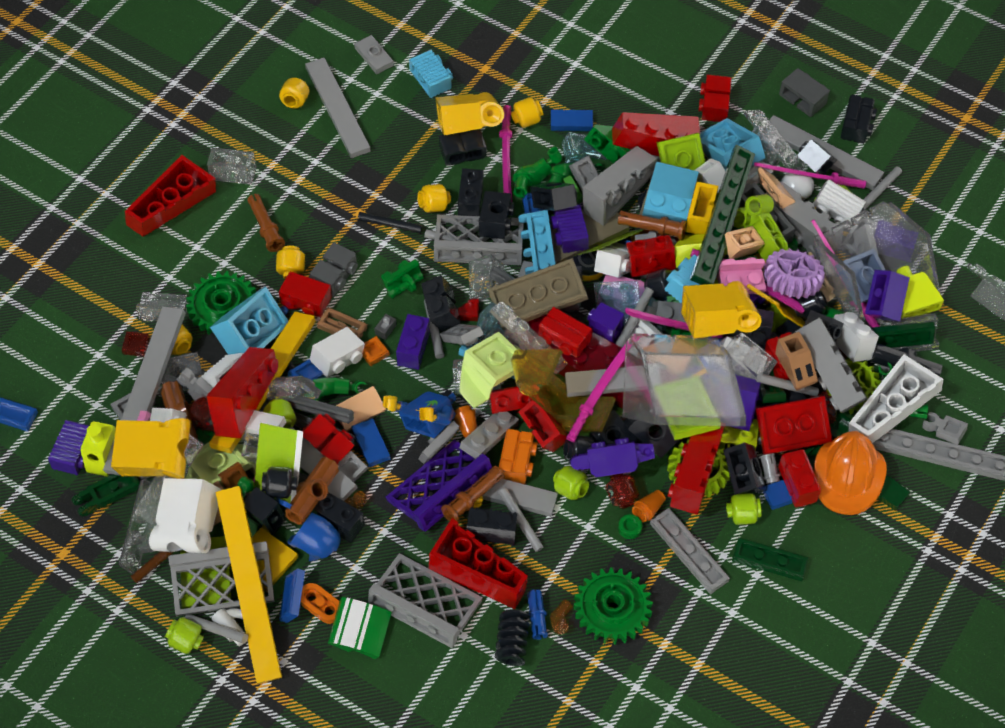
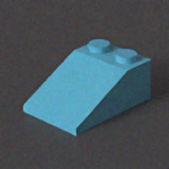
[700,118,766,171]
[642,161,699,222]
[210,286,288,355]

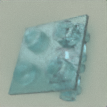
[594,281,640,327]

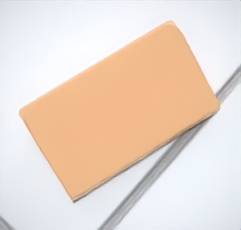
[758,167,795,209]
[725,226,765,259]
[336,386,386,432]

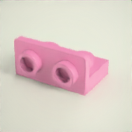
[717,257,766,294]

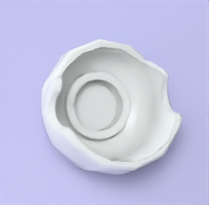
[782,169,814,200]

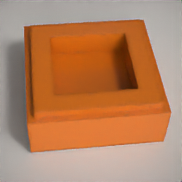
[363,336,389,367]

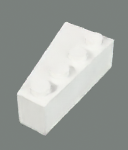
[849,355,943,443]

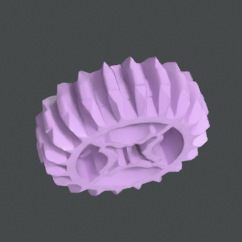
[763,248,825,299]

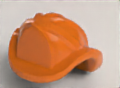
[814,431,887,515]

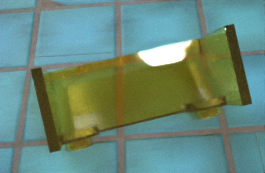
[511,349,616,432]

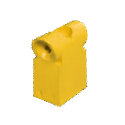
[435,92,504,135]
[681,281,762,339]
[111,418,191,479]

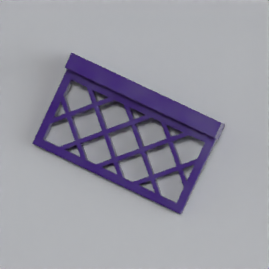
[386,439,492,532]

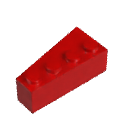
[612,112,701,156]
[125,155,216,237]
[206,347,278,439]
[668,422,725,515]
[429,518,528,609]

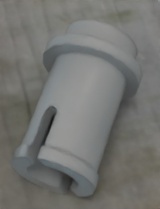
[760,453,781,484]

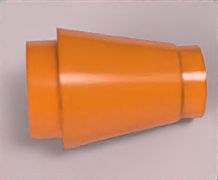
[453,405,477,438]
[632,490,666,522]

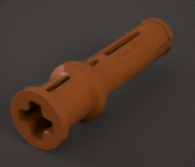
[247,194,285,252]
[618,210,687,240]
[441,466,504,522]

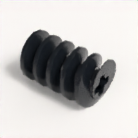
[495,610,530,666]

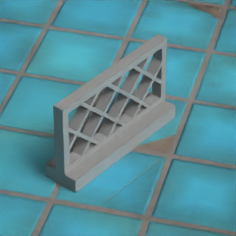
[434,215,523,265]
[168,541,275,617]
[368,553,483,648]

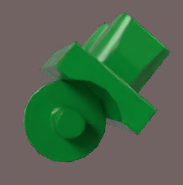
[381,259,424,298]

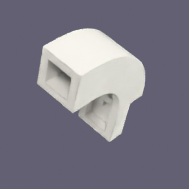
[694,158,773,192]

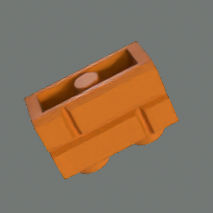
[499,429,538,484]

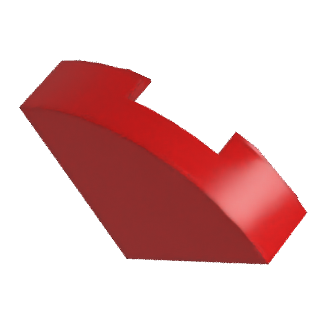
[458,299,479,321]

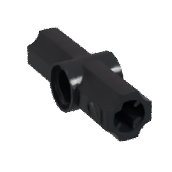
[870,343,942,377]

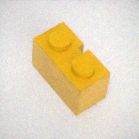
[686,182,718,234]

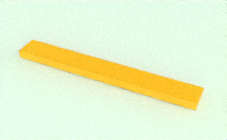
[209,312,316,454]
[216,486,283,684]

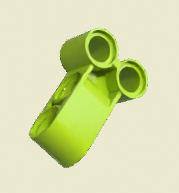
[734,194,788,261]

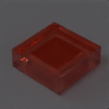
[122,331,150,357]

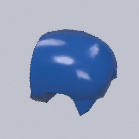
[287,513,340,562]

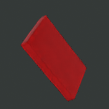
[756,396,832,455]

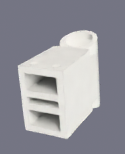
[149,478,222,553]

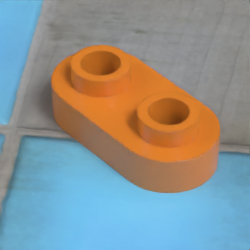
[300,583,340,624]

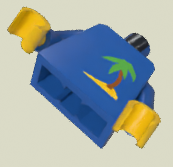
[383,390,456,438]

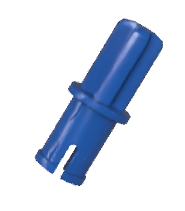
[527,590,548,640]

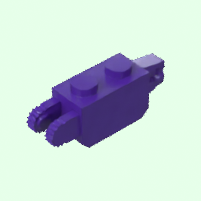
[570,437,655,477]

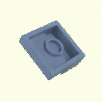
[838,249,885,304]

